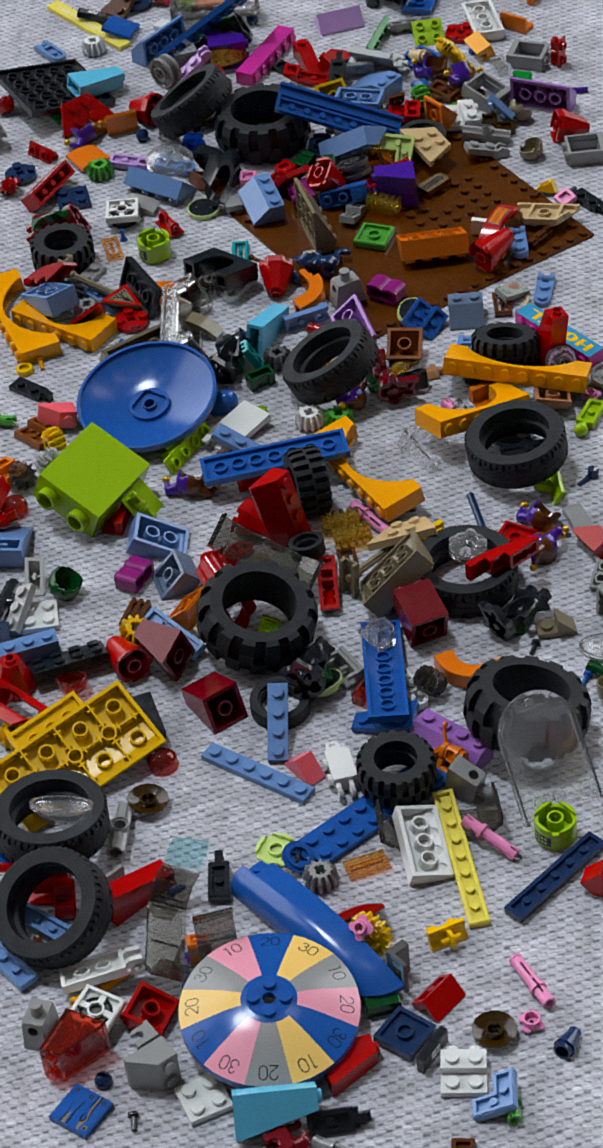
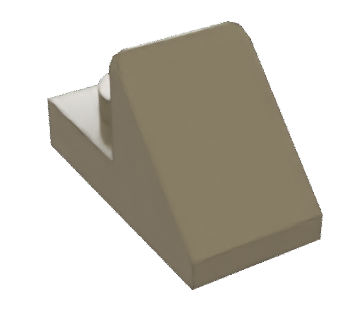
[535,608,578,640]

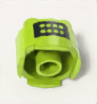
[137,228,172,265]
[534,801,577,852]

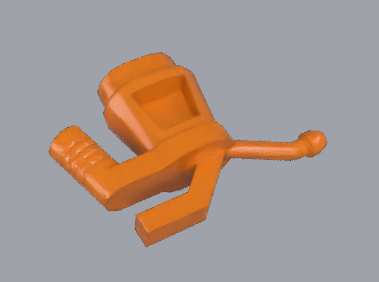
[434,721,469,773]

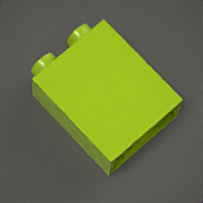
[33,422,150,537]

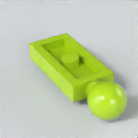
[574,398,603,437]

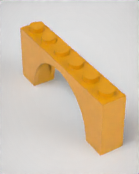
[11,299,118,353]
[415,382,529,439]

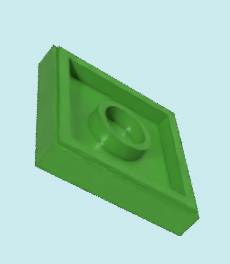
[353,222,395,251]

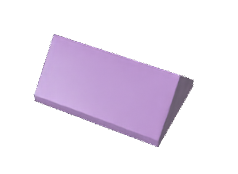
[314,5,365,36]

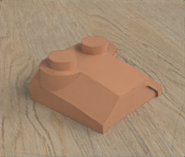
[533,387,572,410]

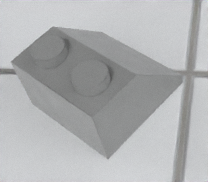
[123,1036,182,1091]

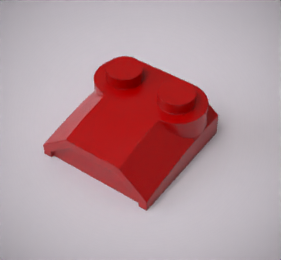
[121,980,180,1036]

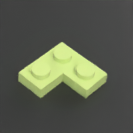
[380,133,415,162]

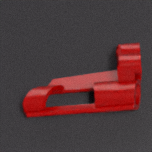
[195,552,257,629]

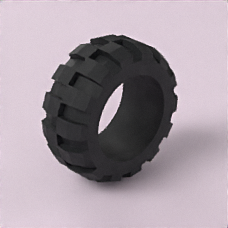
[213,83,311,165]
[196,558,318,675]
[463,655,592,762]

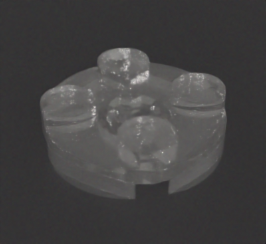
[449,528,487,562]

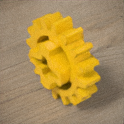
[348,911,394,956]

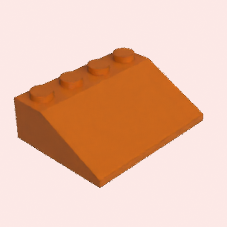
[396,227,469,264]

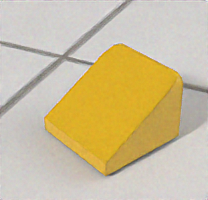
[536,179,558,194]

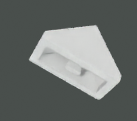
[25,557,48,595]

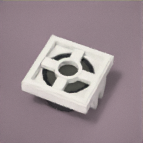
[105,197,140,229]
[65,984,127,1041]

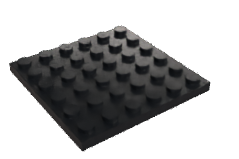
[0,59,116,118]

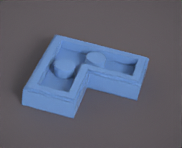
[472,1067,519,1122]

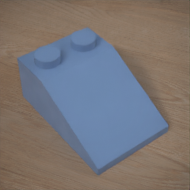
[350,71,403,104]
[20,282,80,318]
[126,512,190,558]

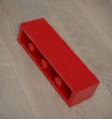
[21,160,75,212]

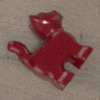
[262,1120,312,1148]

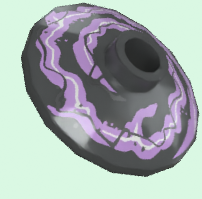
[545,345,577,366]

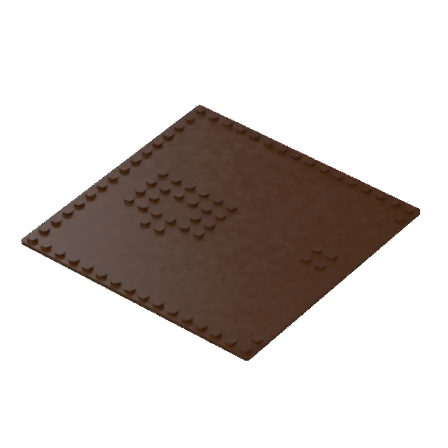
[229,131,594,339]

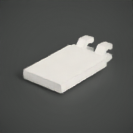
[347,46,410,73]
[201,400,271,455]
[58,945,146,995]

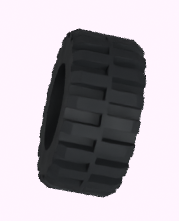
[30,222,95,275]
[471,322,539,366]
[283,445,333,519]
[356,730,437,809]

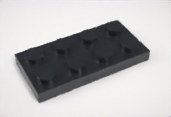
[119,256,162,320]
[26,640,110,682]

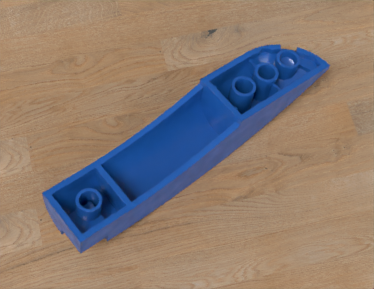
[230,860,405,1000]

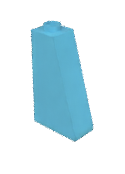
[67,66,125,97]
[246,303,289,359]
[231,1081,322,1142]

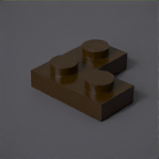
[481,113,515,135]

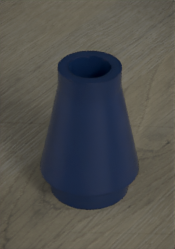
[554,1026,581,1059]

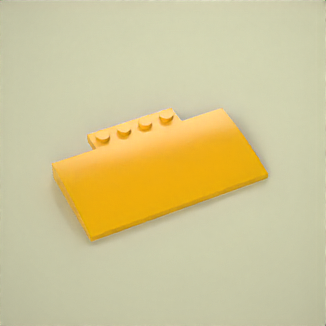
[0,680,166,833]

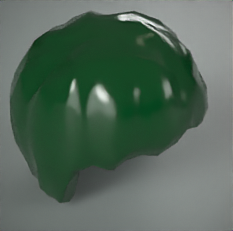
[48,566,83,601]

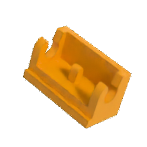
[464,31,496,61]

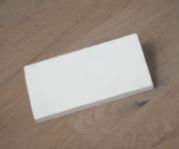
[461,0,505,41]
[392,805,454,886]

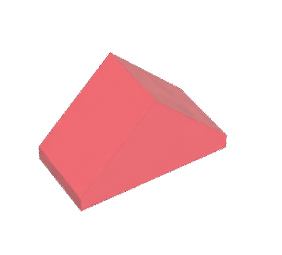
[284,751,326,786]

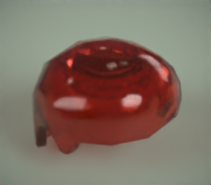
[1,494,29,520]
[56,669,88,695]
[147,747,179,777]

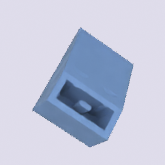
[0,527,33,567]

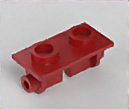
[550,35,567,69]
[28,140,59,164]
[155,210,185,238]

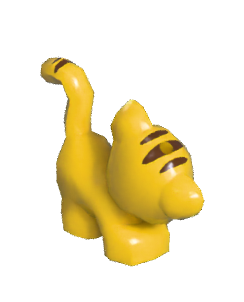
[436,37,477,73]

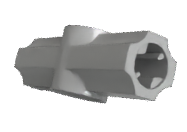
[461,124,511,145]
[106,802,133,860]

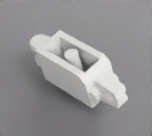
[322,741,359,800]

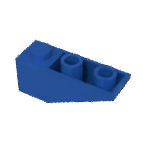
[318,180,371,209]

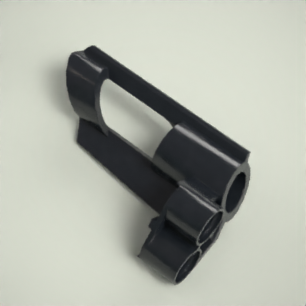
[193,144,242,206]

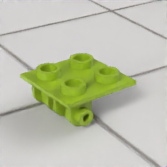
[411,18,445,47]
[121,478,164,518]

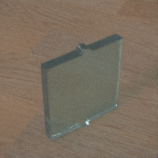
[165,837,209,869]

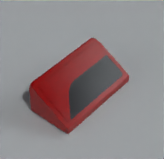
[70,302,106,325]

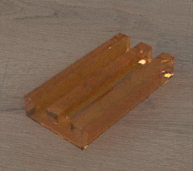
[101,236,124,262]
[343,849,391,881]

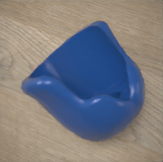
[210,390,238,417]

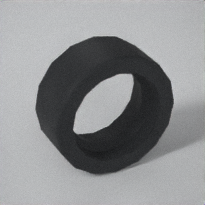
[288,531,326,563]

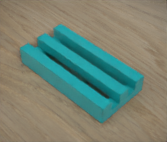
[232,241,249,260]
[240,339,264,369]

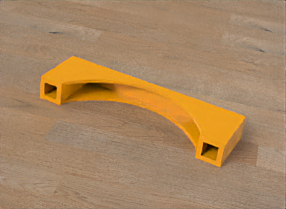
[0,269,62,364]
[442,344,592,394]
[314,415,425,523]

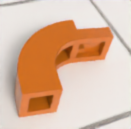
[293,268,326,312]
[434,649,501,689]

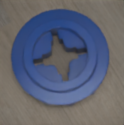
[281,841,315,875]

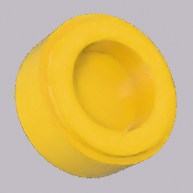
[16,362,34,377]

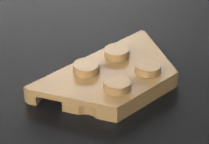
[400,127,451,167]
[517,202,580,226]
[367,516,438,551]

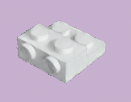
[445,99,482,131]
[440,1045,487,1097]

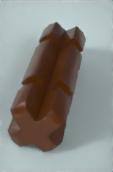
[527,225,553,248]

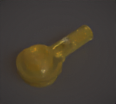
[390,360,419,376]

